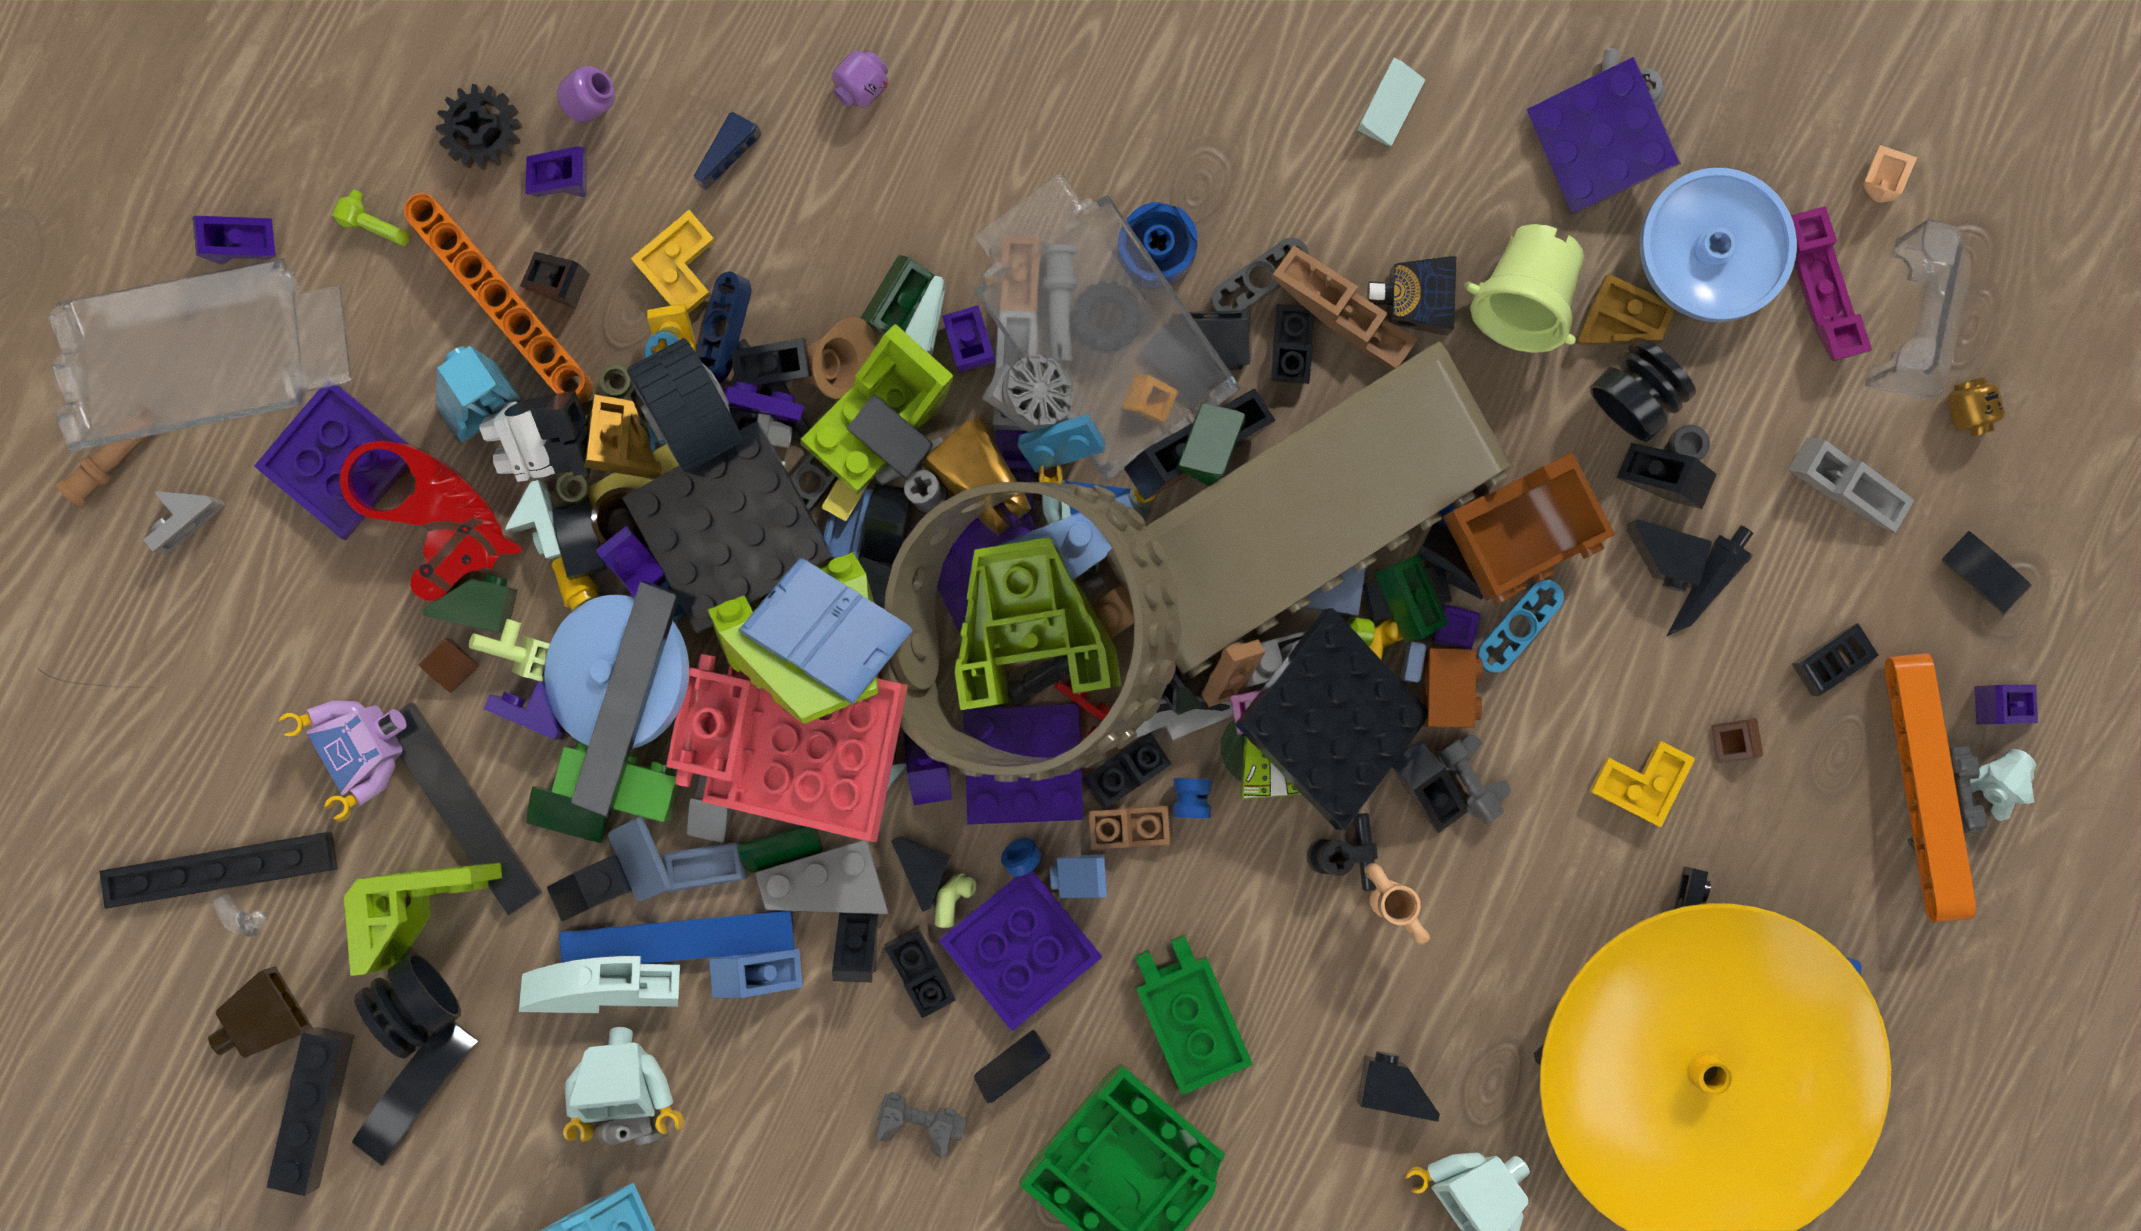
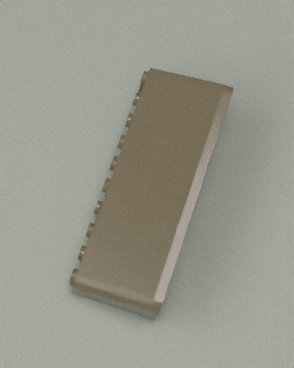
[1105,341,1511,678]

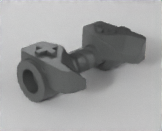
[1436,735,1511,824]
[1949,746,1987,833]
[877,1092,967,1158]

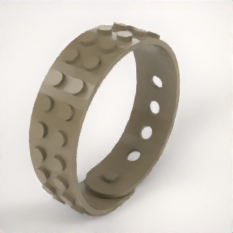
[881,482,1181,782]

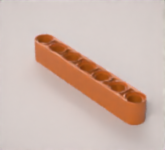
[404,193,593,404]
[1885,653,1976,923]

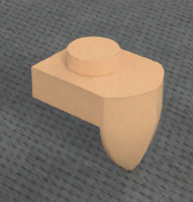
[1863,145,1917,203]

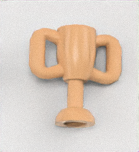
[1365,863,1430,945]

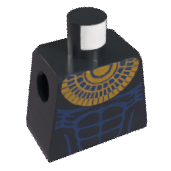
[1367,256,1457,336]

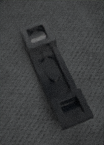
[352,1021,479,1166]

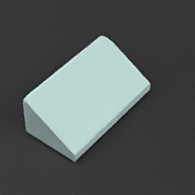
[1357,57,1426,147]

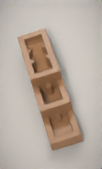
[1272,246,1417,371]

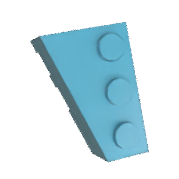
[435,346,523,444]

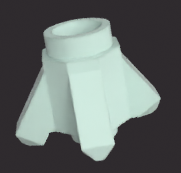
[1970,749,2036,821]

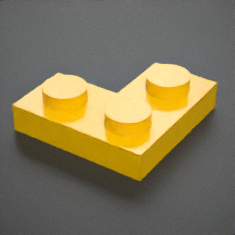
[630,210,716,314]
[1589,741,1696,827]

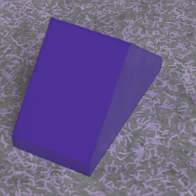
[1974,685,2038,725]

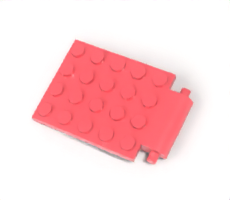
[666,654,908,842]

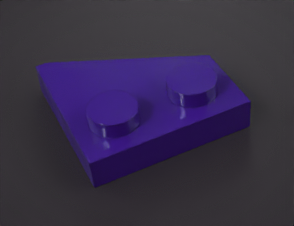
[722,382,804,423]

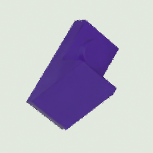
[525,146,587,197]
[192,216,276,264]
[942,305,996,373]
[596,526,666,598]
[483,681,566,740]

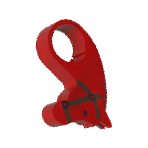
[340,440,523,601]

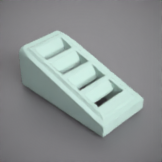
[905,276,946,356]

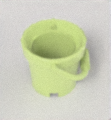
[1464,224,1584,353]

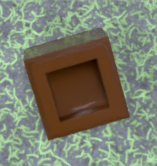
[418,638,479,693]
[1711,718,1763,763]

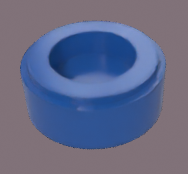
[1001,838,1042,876]

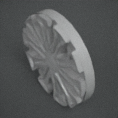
[1003,355,1074,428]

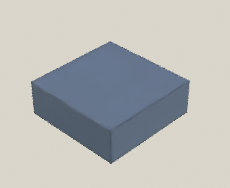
[1400,642,1426,683]

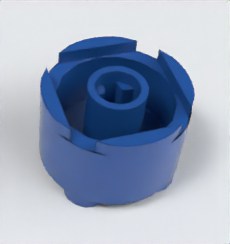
[1120,202,1197,288]

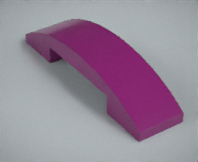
[1791,206,1872,361]

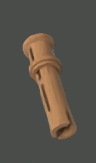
[55,406,162,508]

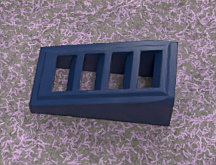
[694,111,761,190]

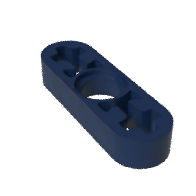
[696,271,752,383]

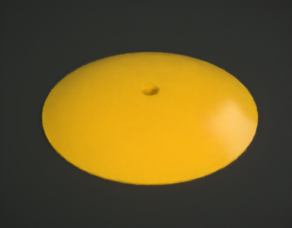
[1540,903,1891,1231]

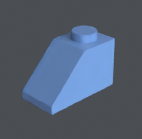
[1050,854,1107,898]
[709,949,803,998]

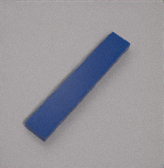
[559,911,795,964]

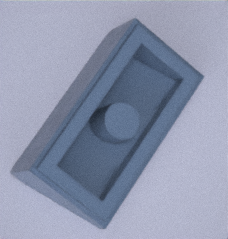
[608,816,672,902]

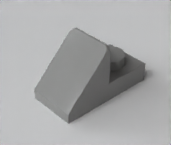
[143,491,226,555]
[687,775,734,844]

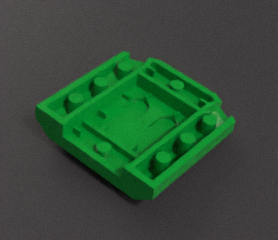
[1019,1063,1225,1231]

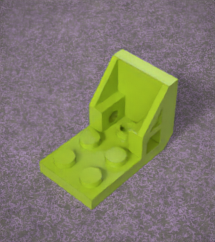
[800,324,953,494]
[344,863,502,976]

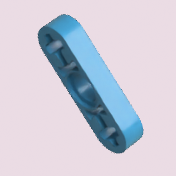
[1476,580,1564,673]

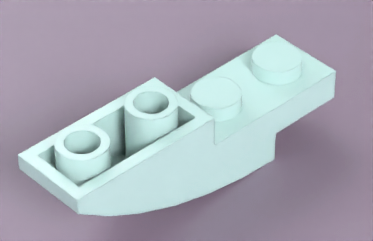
[519,956,680,1013]

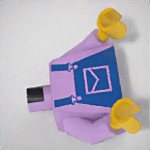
[278,700,407,822]

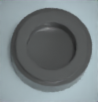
[1668,425,1710,461]

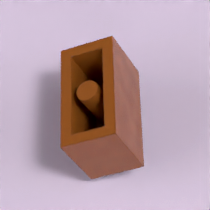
[1423,648,1483,728]

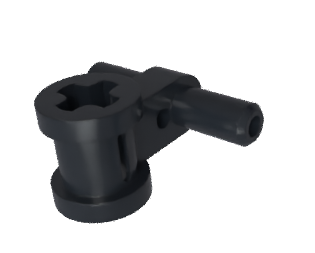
[1307,813,1378,891]

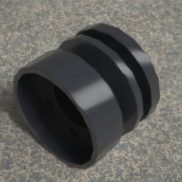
[1589,338,1696,442]
[354,952,461,1059]

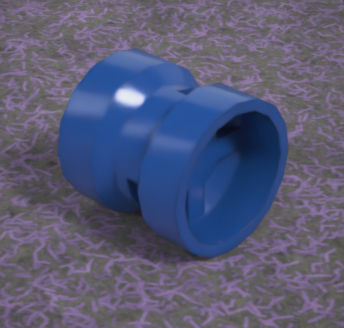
[1173,778,1212,818]

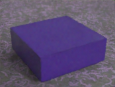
[1432,604,1480,650]

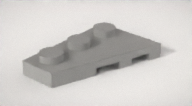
[755,840,889,914]

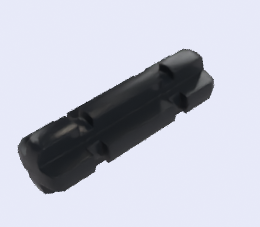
[1007,655,1070,705]

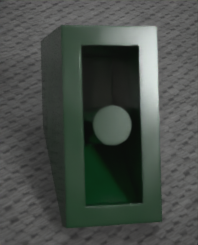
[423,574,518,633]

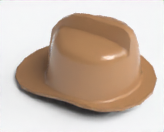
[801,316,876,399]

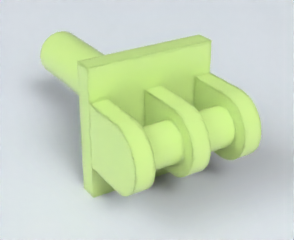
[469,619,550,682]

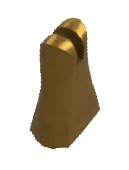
[922,417,1031,536]

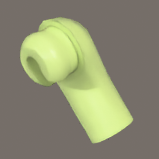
[934,873,976,928]

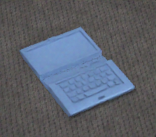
[738,558,913,704]

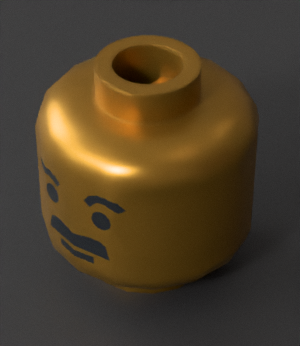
[1947,377,2005,436]

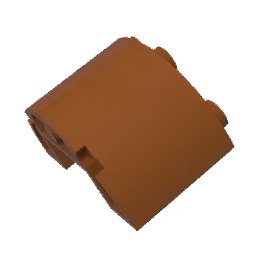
[1443,452,1615,605]

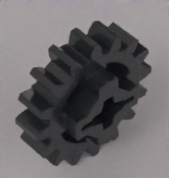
[435,84,522,170]

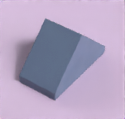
[1301,566,1366,617]

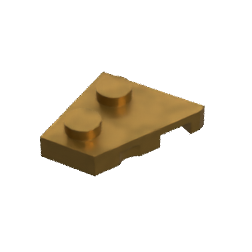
[1575,274,1676,345]
[584,394,662,479]

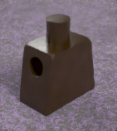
[208,966,313,1058]

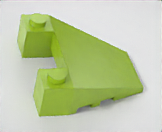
[955,537,1121,710]
[708,552,878,724]

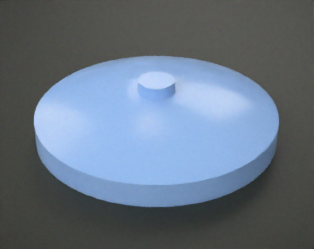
[1640,168,1797,322]
[544,595,689,749]

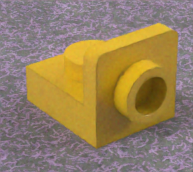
[647,304,696,352]

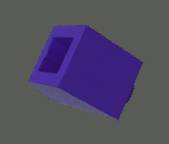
[903,731,952,805]

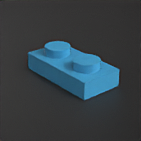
[1017,414,1106,472]

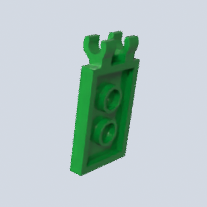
[1135,934,1253,1095]

